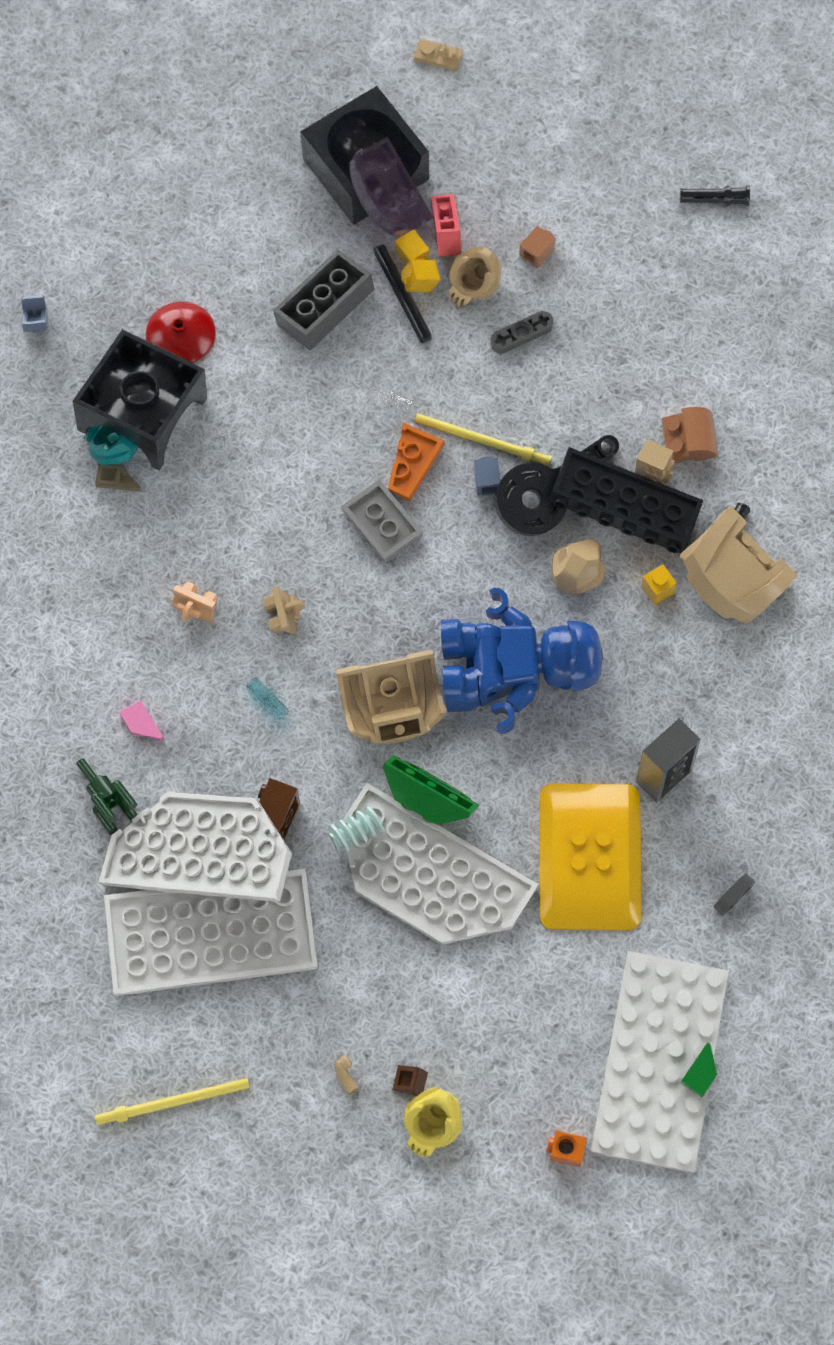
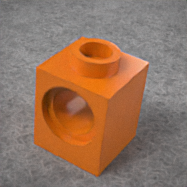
[546,1130,587,1167]

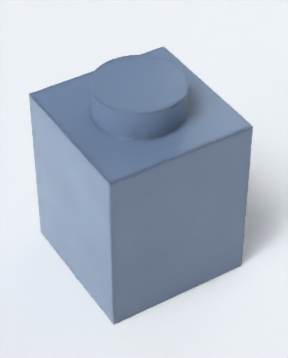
[474,457,501,495]

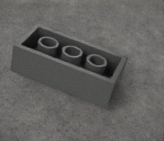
[273,249,375,350]
[636,718,701,803]

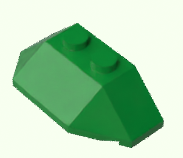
[383,755,479,825]

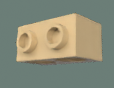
[635,439,675,484]

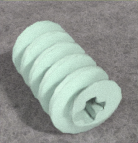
[329,806,385,855]

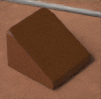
[392,1065,428,1096]

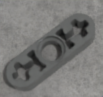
[491,311,553,354]

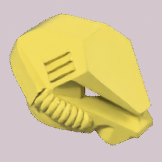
[404,1087,462,1158]

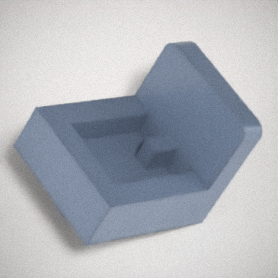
[21,295,48,332]

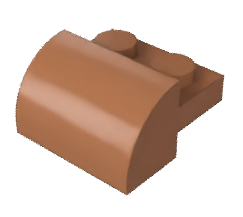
[662,407,719,463]

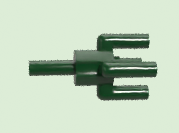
[76,758,138,835]

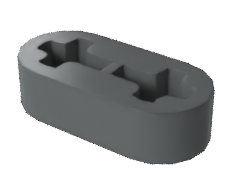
[714,873,756,916]

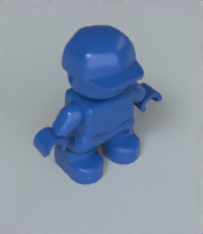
[441,588,603,734]

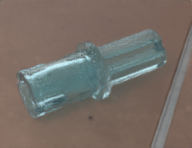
[246,677,289,719]

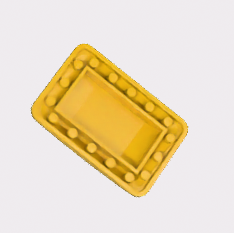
[539,783,641,931]

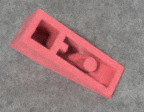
[431,194,461,257]

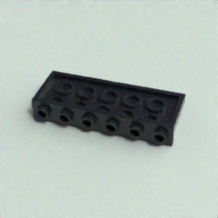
[548,447,703,553]

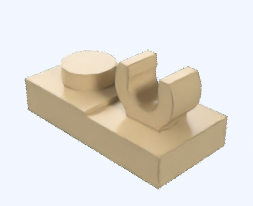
[414,39,463,71]

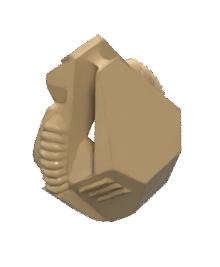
[449,247,501,308]
[552,538,605,595]

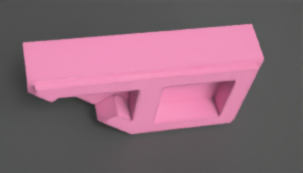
[119,700,164,741]

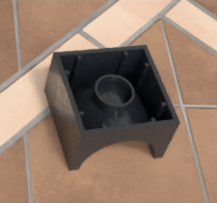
[300,86,430,225]

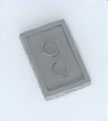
[341,479,423,563]

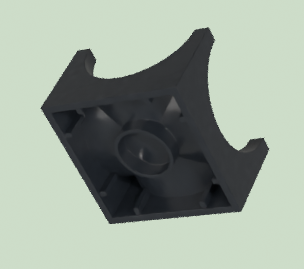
[72,329,207,471]

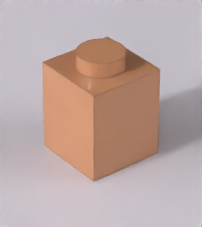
[519,226,556,268]

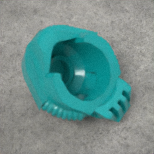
[83,425,139,466]

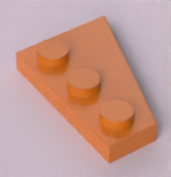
[388,422,445,502]

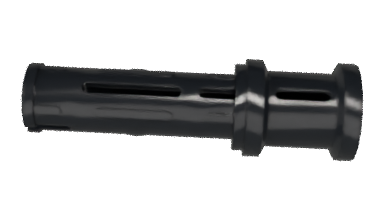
[680,185,750,206]

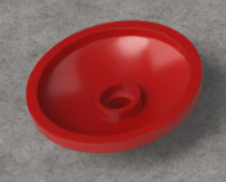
[146,302,216,363]

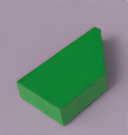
[680,1042,717,1098]

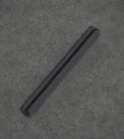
[374,244,432,343]

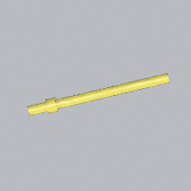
[415,413,552,466]
[95,1078,250,1125]

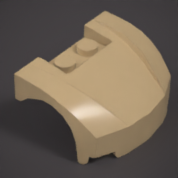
[680,505,798,624]
[335,650,446,744]

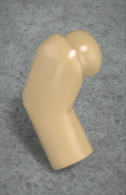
[334,1055,359,1095]

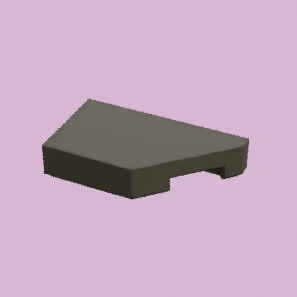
[95,463,140,491]

